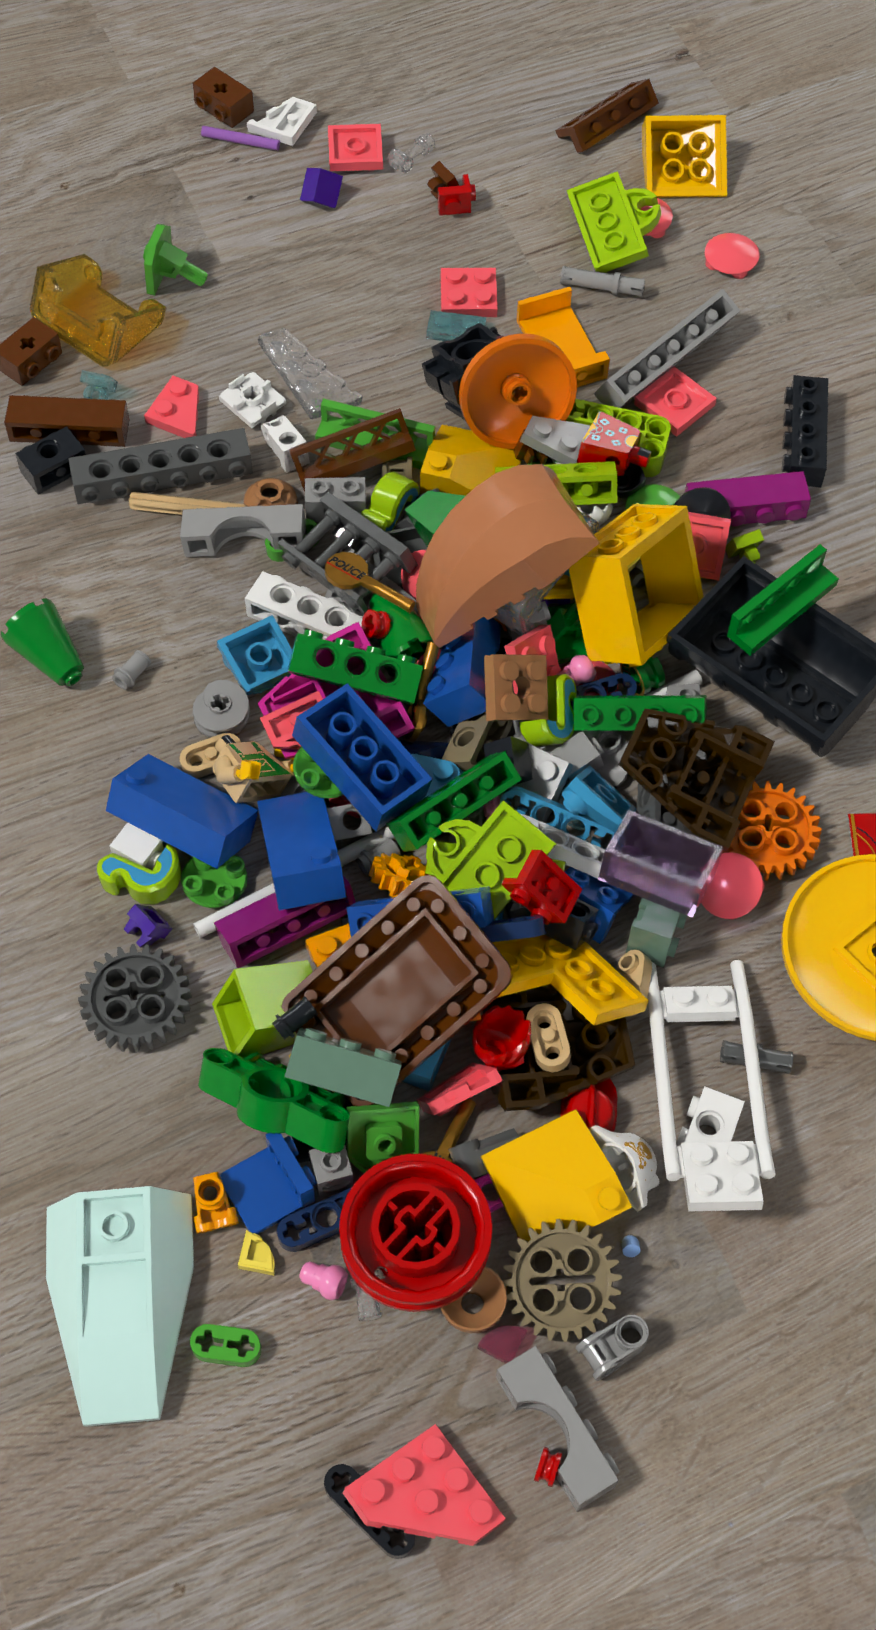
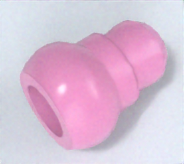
[556,655,596,686]
[299,1261,348,1300]

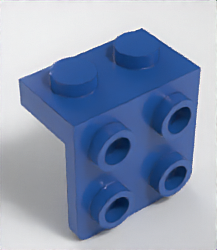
[565,867,639,944]
[220,1133,317,1234]

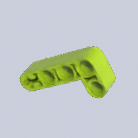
[566,399,671,477]

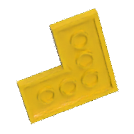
[492,935,649,1026]

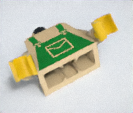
[213,735,295,803]

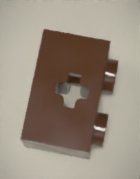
[193,67,254,128]
[0,317,63,386]

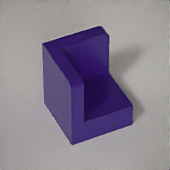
[300,168,343,208]

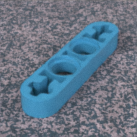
[500,786,622,854]

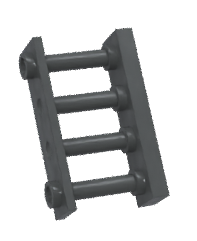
[278,492,418,615]

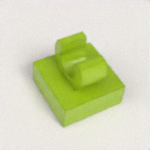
[725,529,764,563]

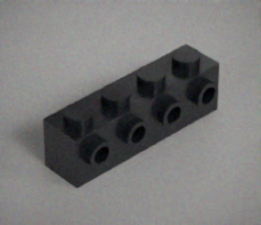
[782,375,828,488]

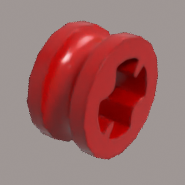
[361,609,390,639]
[534,1447,562,1487]

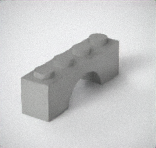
[180,504,306,557]
[496,1346,619,1512]

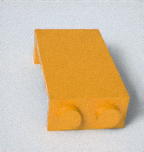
[517,287,610,387]

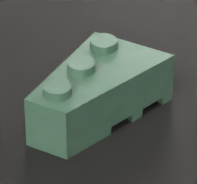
[626,856,698,968]
[284,1027,402,1107]

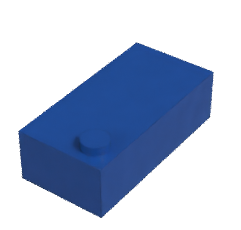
[292,683,433,832]
[106,754,258,869]
[257,792,346,911]

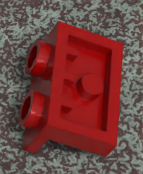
[501,850,582,925]

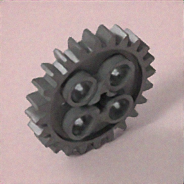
[78,944,192,1052]

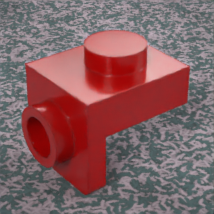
[438,174,476,216]

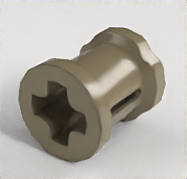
[382,456,413,481]

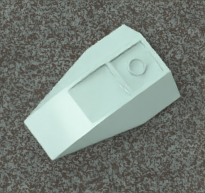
[46,1186,194,1427]

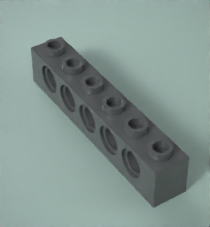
[68,428,253,504]

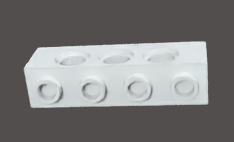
[245,571,370,641]

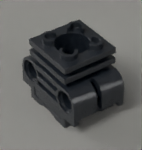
[422,323,504,420]

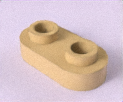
[180,733,241,778]
[616,950,652,1017]
[526,1003,571,1072]

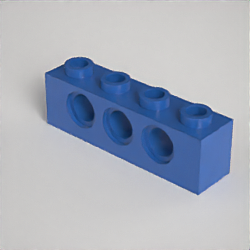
[347,886,494,937]

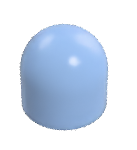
[621,1235,641,1257]

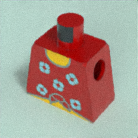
[577,411,652,476]

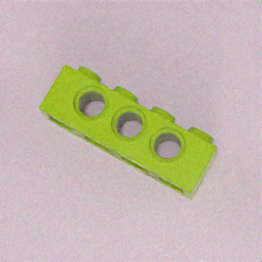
[495,461,618,505]

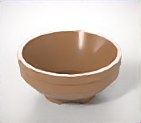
[244,478,298,507]
[441,1267,507,1333]

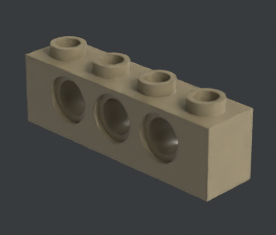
[442,684,515,772]

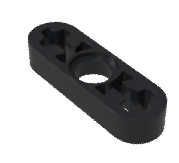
[324,1464,415,1559]

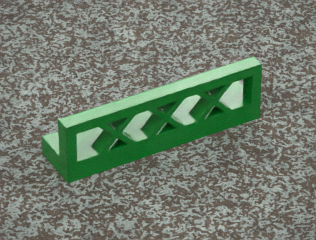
[727,544,839,656]

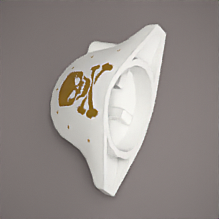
[589,1125,659,1212]

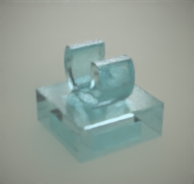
[80,370,118,400]

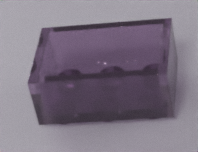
[598,810,723,918]

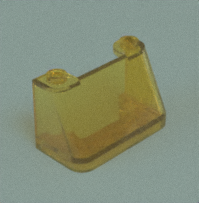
[30,254,166,367]

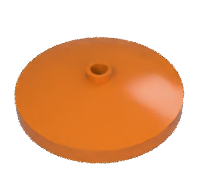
[459,333,577,449]

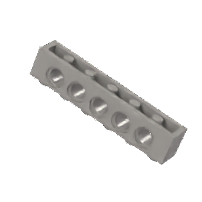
[594,289,741,408]

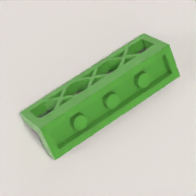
[315,398,435,469]

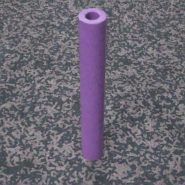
[201,126,280,151]

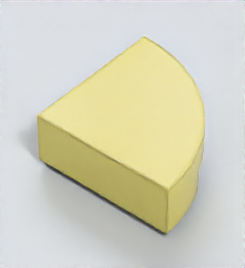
[238,1230,275,1276]

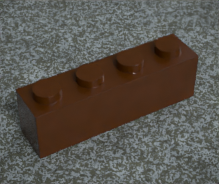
[4,395,130,447]

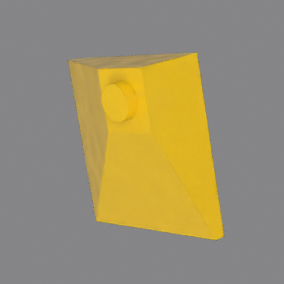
[642,115,727,198]
[420,424,522,496]
[480,1109,632,1242]

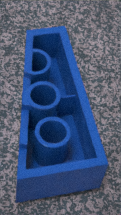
[423,617,501,727]

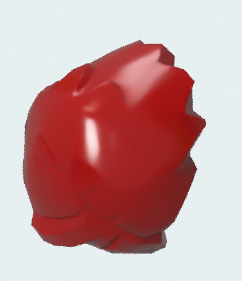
[472,1005,532,1072]

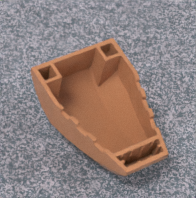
[416,464,599,648]

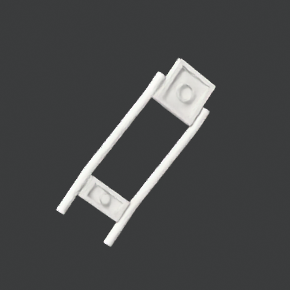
[648,960,776,1211]

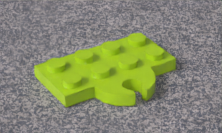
[566,171,661,273]
[426,800,557,920]

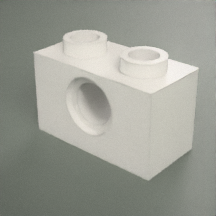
[677,1086,745,1146]

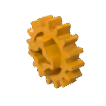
[368,853,435,897]

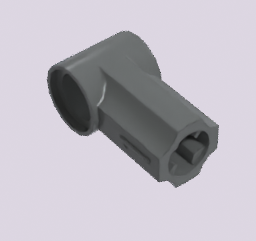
[448,1128,520,1179]

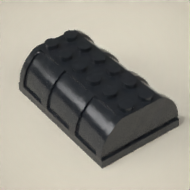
[666,556,876,757]

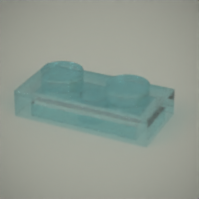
[426,310,486,341]

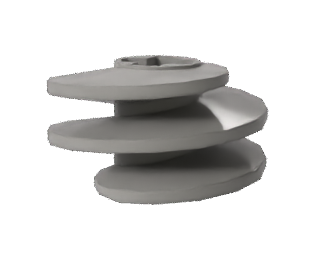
[193,680,250,738]

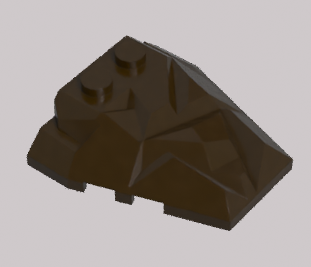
[618,708,775,851]
[483,984,635,1111]

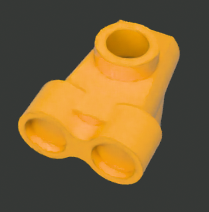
[193,1172,239,1234]

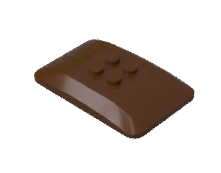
[281,875,513,1106]

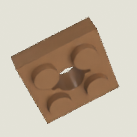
[484,654,549,721]

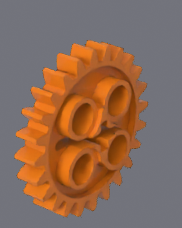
[719,781,822,881]

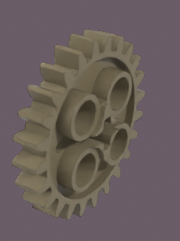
[503,1219,623,1342]

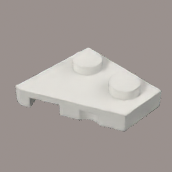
[247,97,317,146]

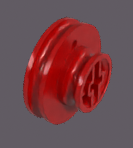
[339,1154,492,1312]

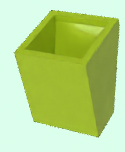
[212,960,313,1058]

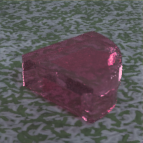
[477,1326,528,1364]

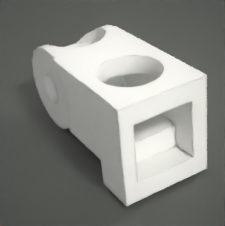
[261,415,310,473]

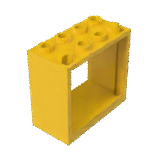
[569,504,704,667]

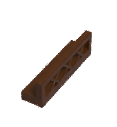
[555,79,659,153]
[289,408,416,492]

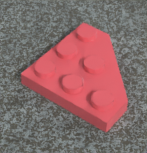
[343,1424,506,1546]

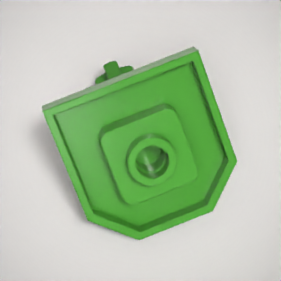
[143,224,208,296]
[346,1101,419,1173]

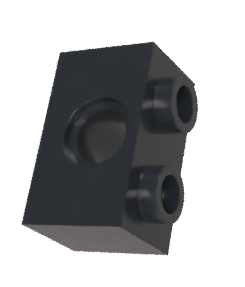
[15,426,86,495]

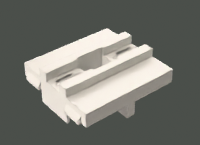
[219,372,286,428]

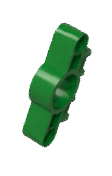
[198,1048,350,1153]

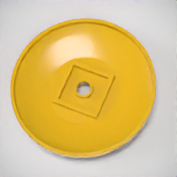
[781,854,876,1041]

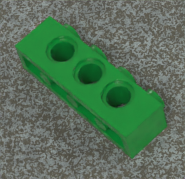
[287,630,423,705]
[574,695,707,731]
[386,751,522,852]

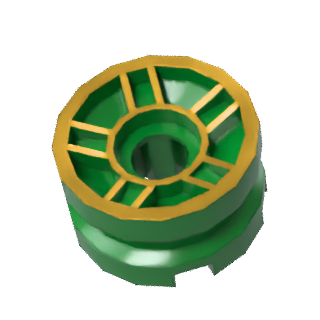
[620,657,666,695]

